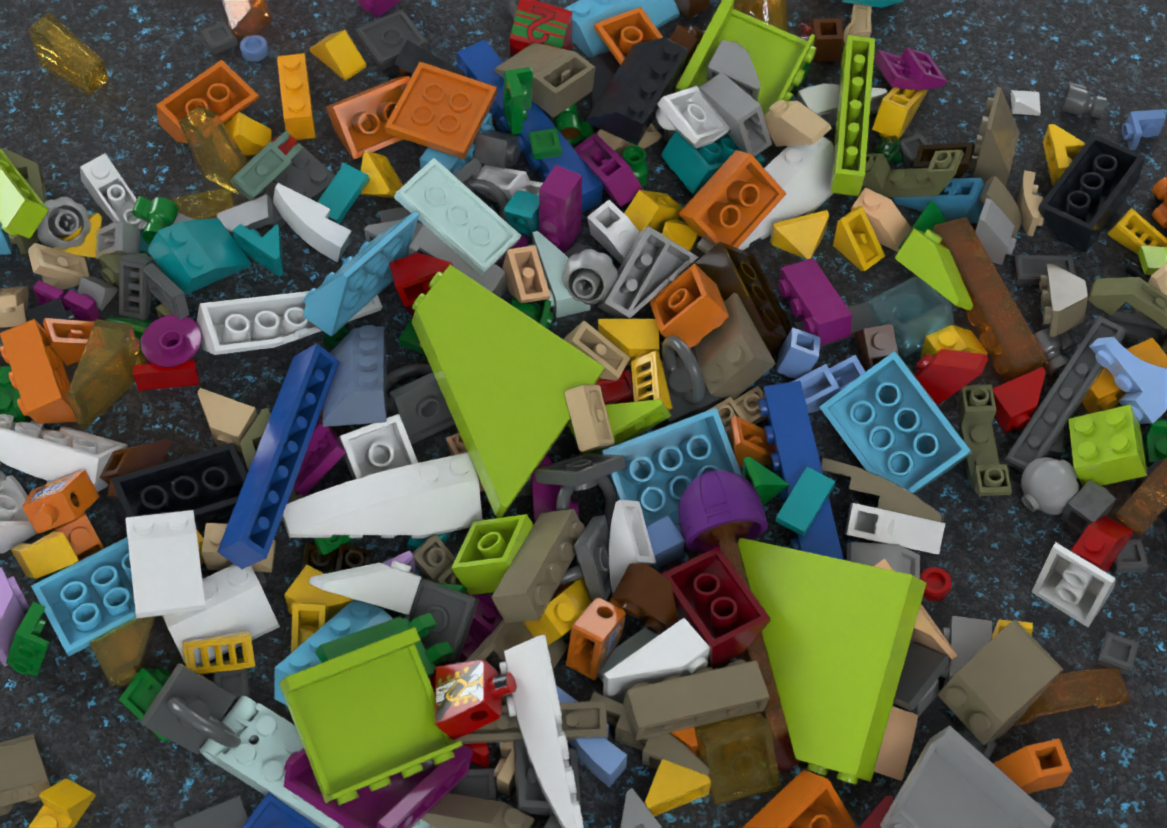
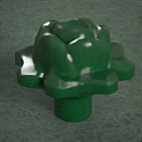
[874,135,903,164]

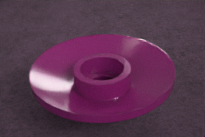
[141,315,202,367]

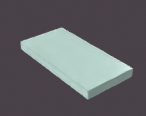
[394,158,521,276]

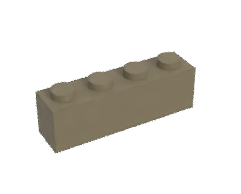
[491,509,585,623]
[623,660,770,741]

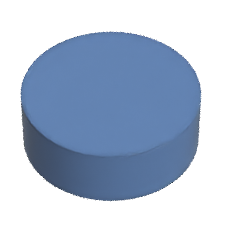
[240,35,268,62]

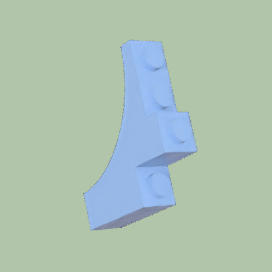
[1089,337,1167,424]

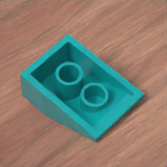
[661,130,766,194]
[147,218,252,295]

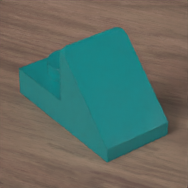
[504,190,540,237]
[232,223,283,277]

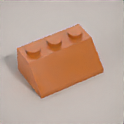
[594,7,681,84]
[156,60,259,145]
[326,76,410,160]
[679,150,787,248]
[0,319,83,424]
[742,769,857,828]

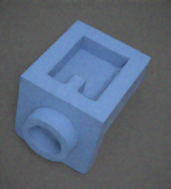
[1122,109,1166,150]

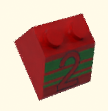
[510,0,573,57]

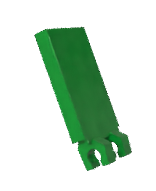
[315,613,453,678]

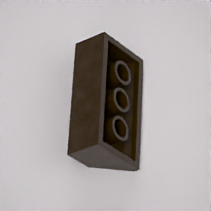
[695,241,792,357]

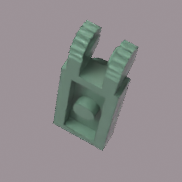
[230,130,304,201]

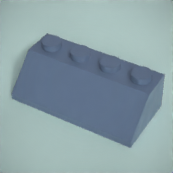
[322,325,387,427]

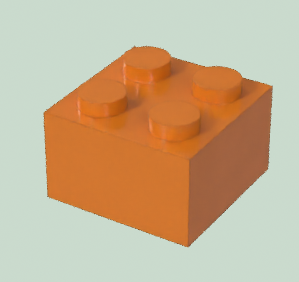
[649,263,730,348]

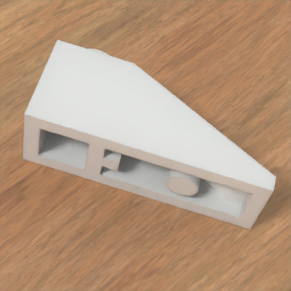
[797,83,888,126]
[309,560,421,615]

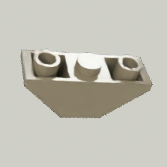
[1039,264,1088,337]

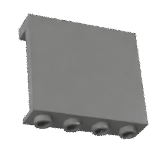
[880,725,1055,828]

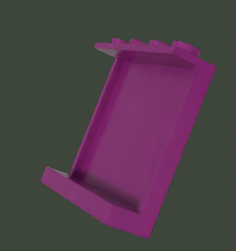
[283,744,473,828]

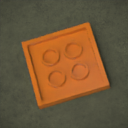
[385,62,498,159]

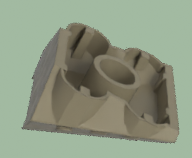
[0,734,51,816]

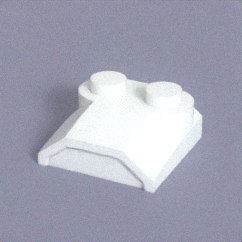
[656,86,730,149]

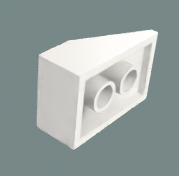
[338,414,418,480]
[125,510,205,618]
[1032,543,1116,627]
[603,618,710,704]

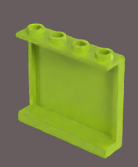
[675,0,817,115]
[279,627,463,805]

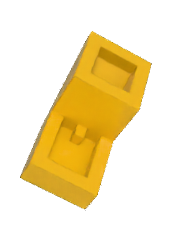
[11,531,79,579]

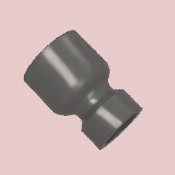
[1061,82,1107,119]

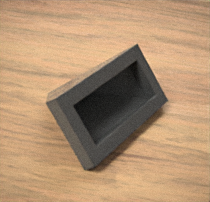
[1106,310,1167,344]

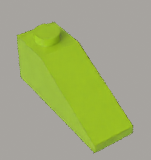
[895,229,974,311]
[568,399,672,454]

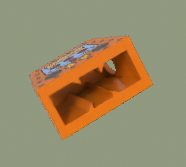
[22,469,100,533]
[566,598,626,680]

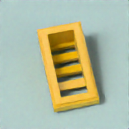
[1107,208,1167,254]
[631,351,673,410]
[182,630,255,674]

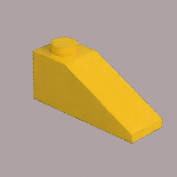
[872,87,928,139]
[523,576,592,646]

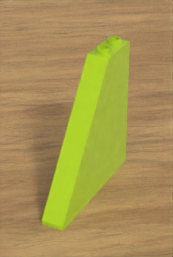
[412,265,605,518]
[738,538,926,785]

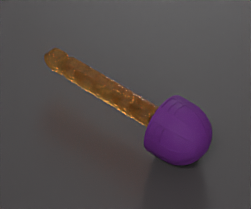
[678,470,790,740]

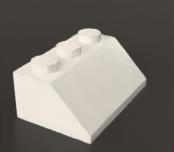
[162,564,280,666]

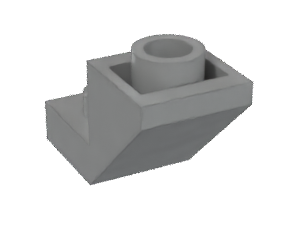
[846,542,920,578]

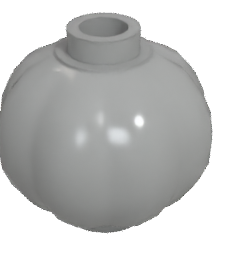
[36,197,91,249]
[562,249,618,305]
[1021,457,1079,515]

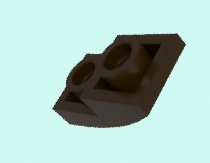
[300,543,372,574]

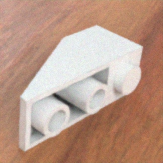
[80,154,148,230]
[587,200,639,263]
[844,503,945,555]

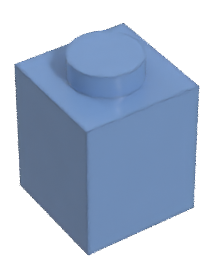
[776,327,820,379]
[646,516,685,569]

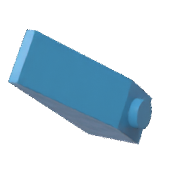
[894,178,985,223]

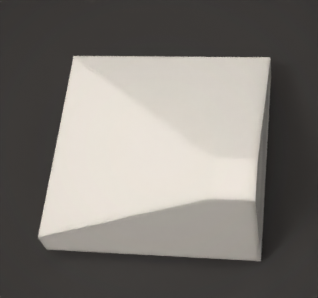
[1011,90,1041,116]

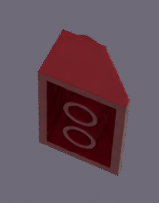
[661,546,770,668]

